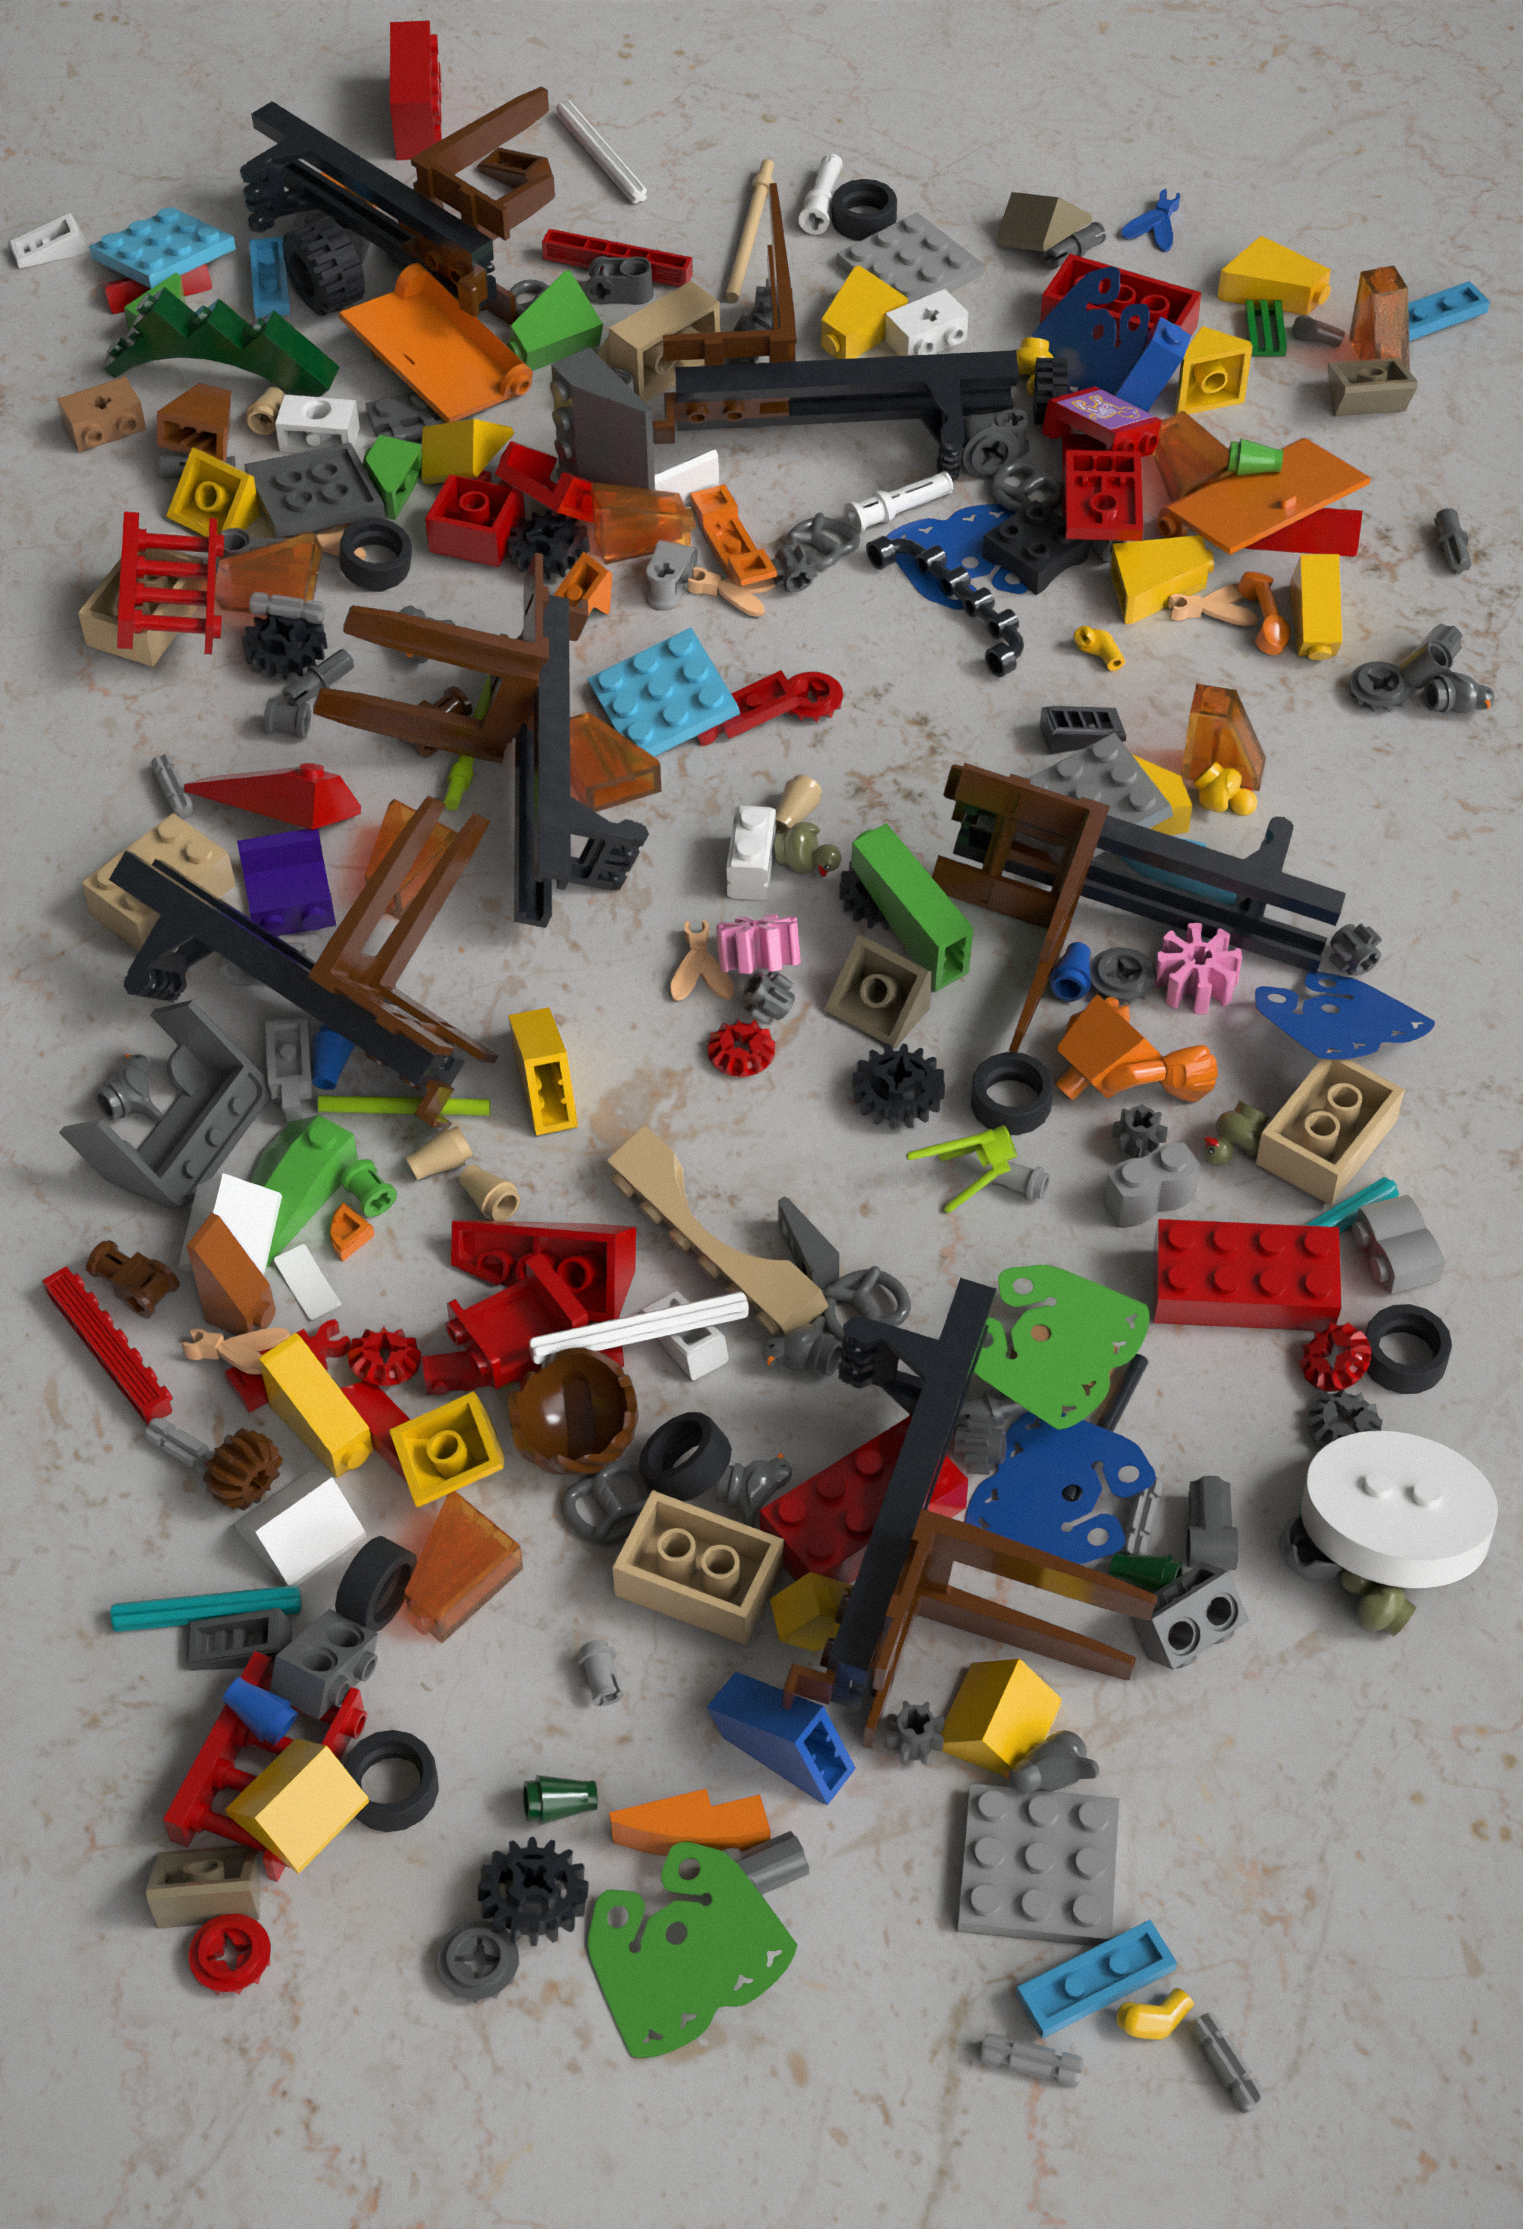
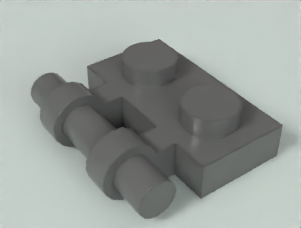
[365,392,446,441]

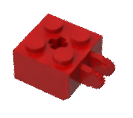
[425,470,525,567]

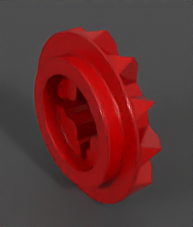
[787,672,843,723]
[707,1017,775,1077]
[1299,1322,1371,1392]
[348,1325,421,1386]
[189,1914,271,1995]

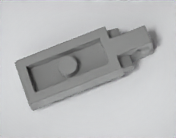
[265,1017,313,1124]

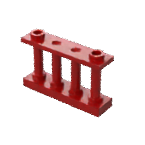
[117,511,224,655]
[163,1651,367,1882]

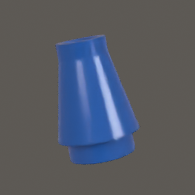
[1049,942,1091,1002]
[312,1024,355,1090]
[221,1677,298,1746]

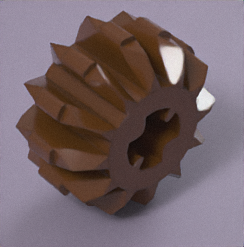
[202,1428,283,1511]

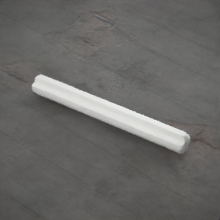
[556,100,647,204]
[529,1292,749,1364]

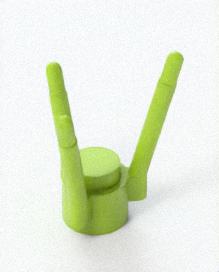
[906,1125,1018,1213]

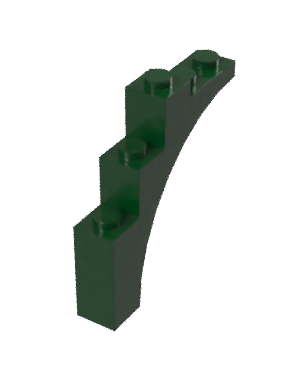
[104,287,340,397]

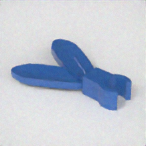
[1121,189,1180,252]

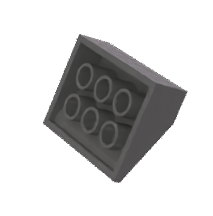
[550,347,657,527]

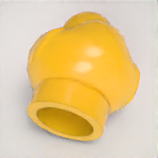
[1016,337,1054,397]
[1192,761,1257,816]

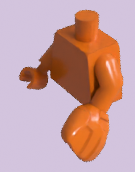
[1055,994,1218,1102]

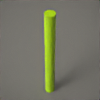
[318,1095,491,1116]

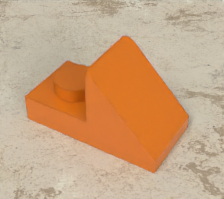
[553,551,612,615]

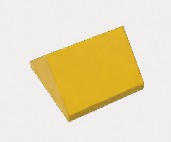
[1175,326,1253,417]
[422,419,515,485]
[166,447,261,537]
[940,1658,1062,1777]
[225,1738,369,1874]

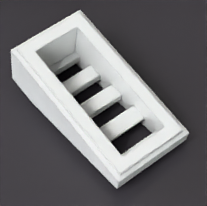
[9,213,89,269]
[639,1291,729,1380]

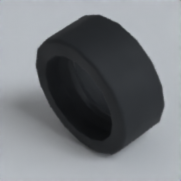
[832,179,897,241]
[339,518,412,590]
[971,1052,1053,1135]
[1365,1304,1452,1394]
[639,1412,732,1502]
[335,1536,418,1632]
[343,1730,439,1832]

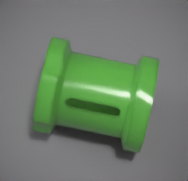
[340,1159,397,1217]

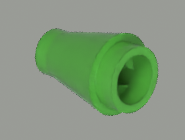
[1227,438,1283,476]

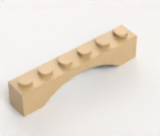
[607,1125,829,1336]

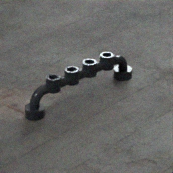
[866,536,1024,677]

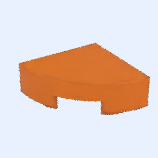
[330,1202,375,1262]

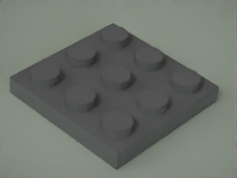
[244,443,385,538]

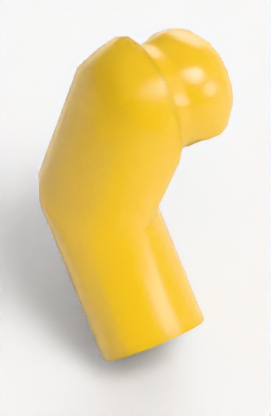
[1073,625,1125,671]
[1116,1988,1194,2040]

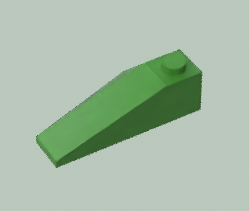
[250,1115,358,1268]

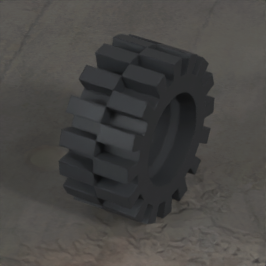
[1033,358,1067,425]

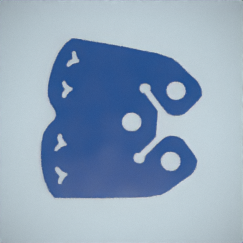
[1032,266,1150,395]
[885,504,1028,610]
[1255,971,1435,1060]
[965,1412,1156,1564]

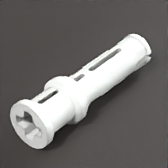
[799,154,843,235]
[844,471,954,534]

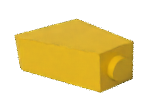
[1217,235,1331,315]
[821,265,908,359]
[1110,535,1214,624]
[1289,554,1342,660]
[508,1007,578,1136]
[258,1332,374,1478]

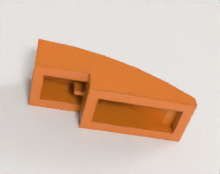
[609,1789,771,1859]

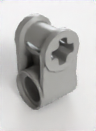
[646,540,698,610]

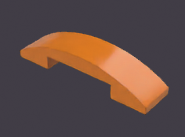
[690,484,777,586]

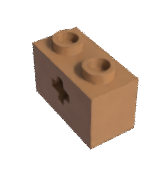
[57,376,147,453]

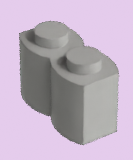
[1104,1142,1200,1228]
[1352,1194,1445,1294]

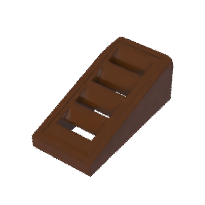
[477,147,553,189]

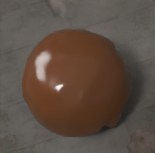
[507,1348,639,1476]

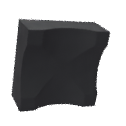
[982,500,1090,595]

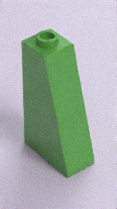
[851,823,974,992]

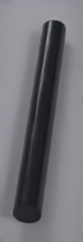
[1062,1354,1149,1502]

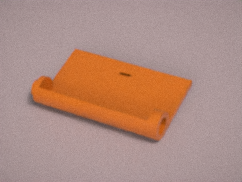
[338,263,533,423]
[1157,438,1370,555]

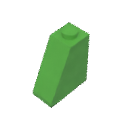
[507,270,603,371]

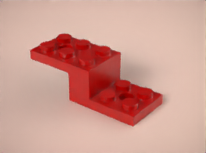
[1062,434,1143,541]

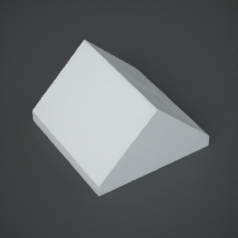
[655,449,719,523]
[178,1173,282,1275]
[234,1471,366,1586]

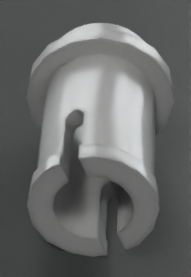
[991,1161,1050,1200]
[577,1640,624,1706]

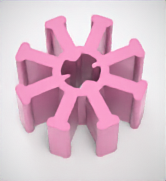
[716,914,801,974]
[1154,923,1242,1014]

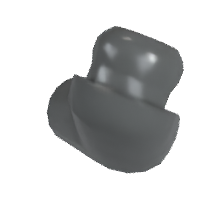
[1292,315,1345,347]

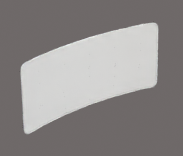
[274,1244,342,1320]

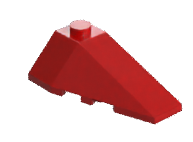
[184,763,361,830]
[451,1220,636,1322]

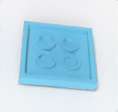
[89,207,236,289]
[587,627,740,766]

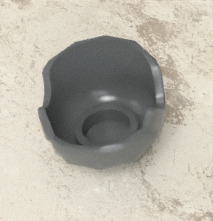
[1279,1514,1344,1582]

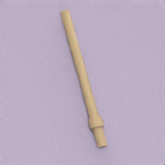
[725,159,775,303]

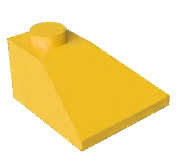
[389,1391,505,1508]

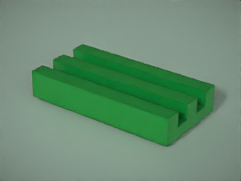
[1245,300,1287,356]

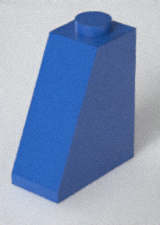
[1114,317,1192,412]
[707,1671,856,1805]

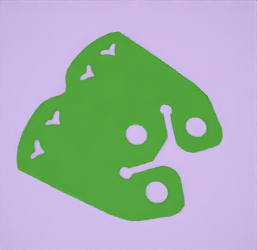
[975,1265,1149,1430]
[588,1842,798,2058]

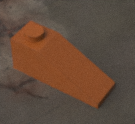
[186,1212,276,1336]

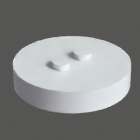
[1301,1431,1498,1588]

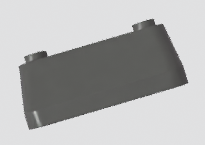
[59,1000,269,1208]

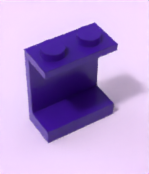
[237,828,336,937]

